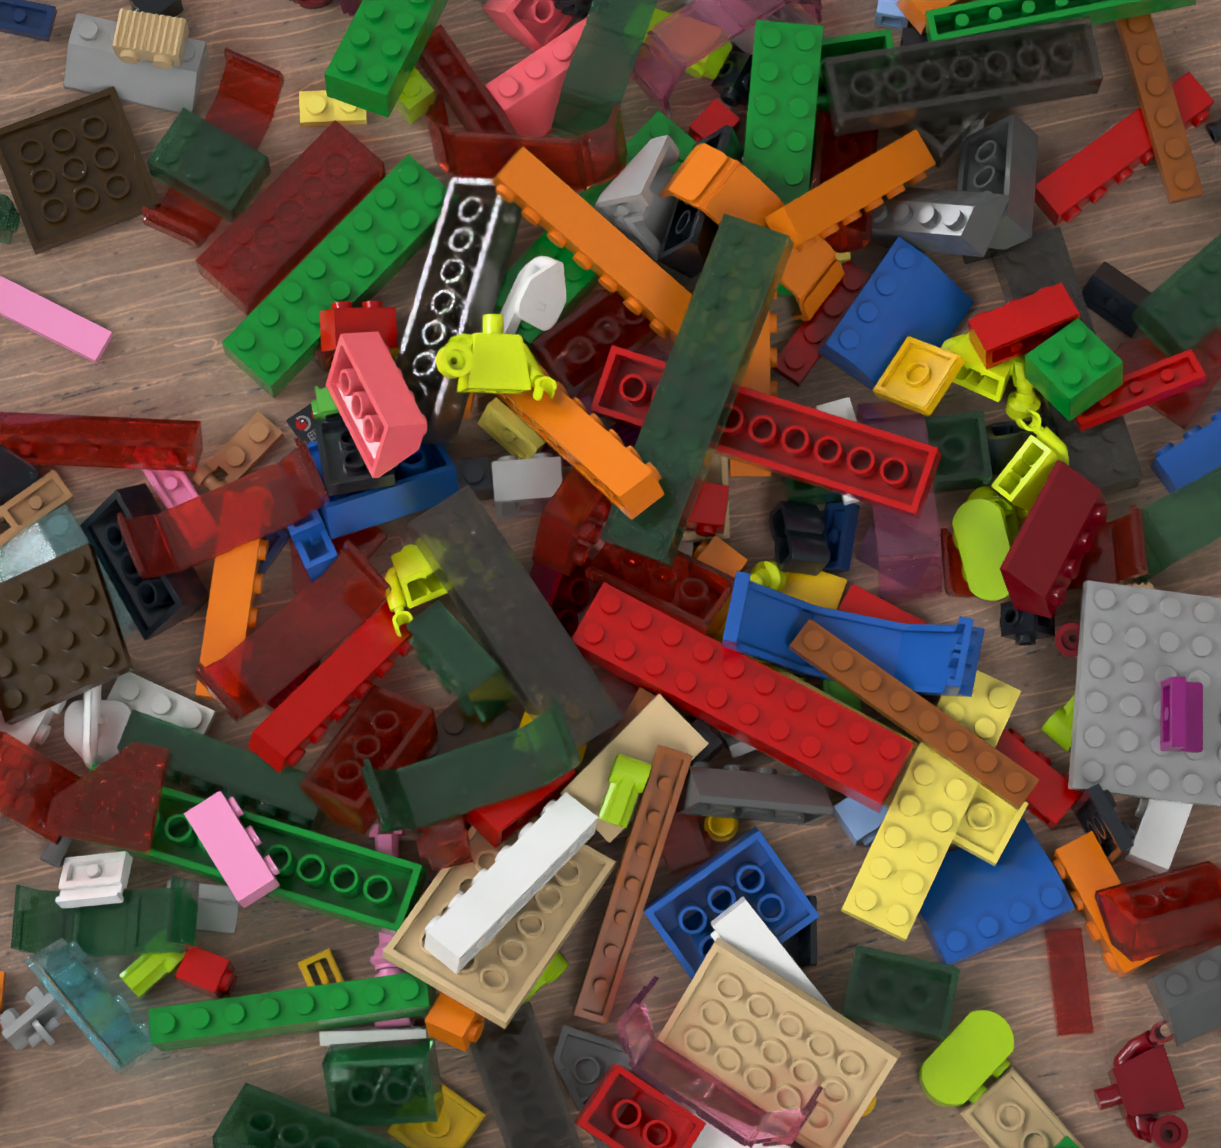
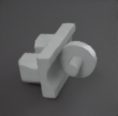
[0,985,68,1052]

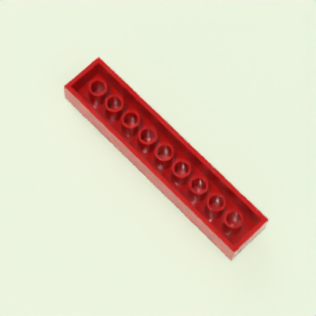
[590,345,942,519]
[570,582,914,813]

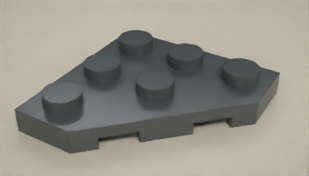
[552,1025,664,1148]

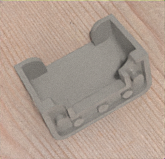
[594,135,728,291]

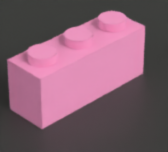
[184,791,280,908]

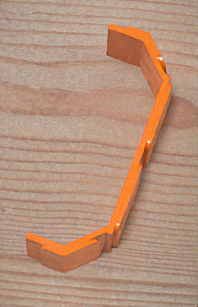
[658,143,845,321]

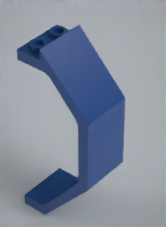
[722,571,985,697]

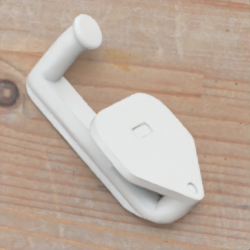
[500,256,566,334]
[64,685,133,769]

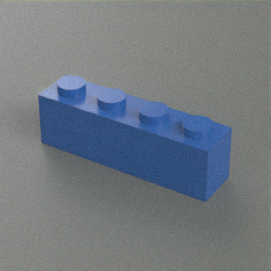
[1151,410,1221,500]

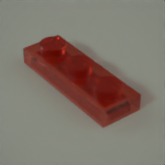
[1045,927,1093,1037]

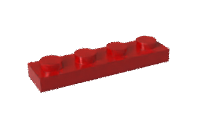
[771,261,870,387]
[1074,349,1206,432]

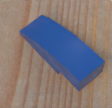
[267,470,343,583]

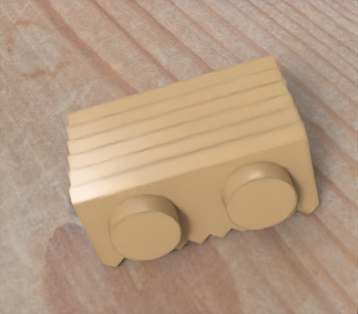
[112,8,189,69]

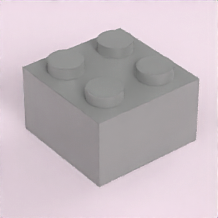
[492,453,564,519]

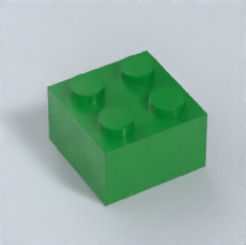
[1025,318,1123,422]

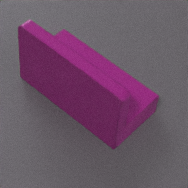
[1160,677,1203,753]

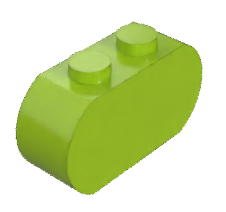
[952,496,1021,601]
[919,1010,1014,1108]

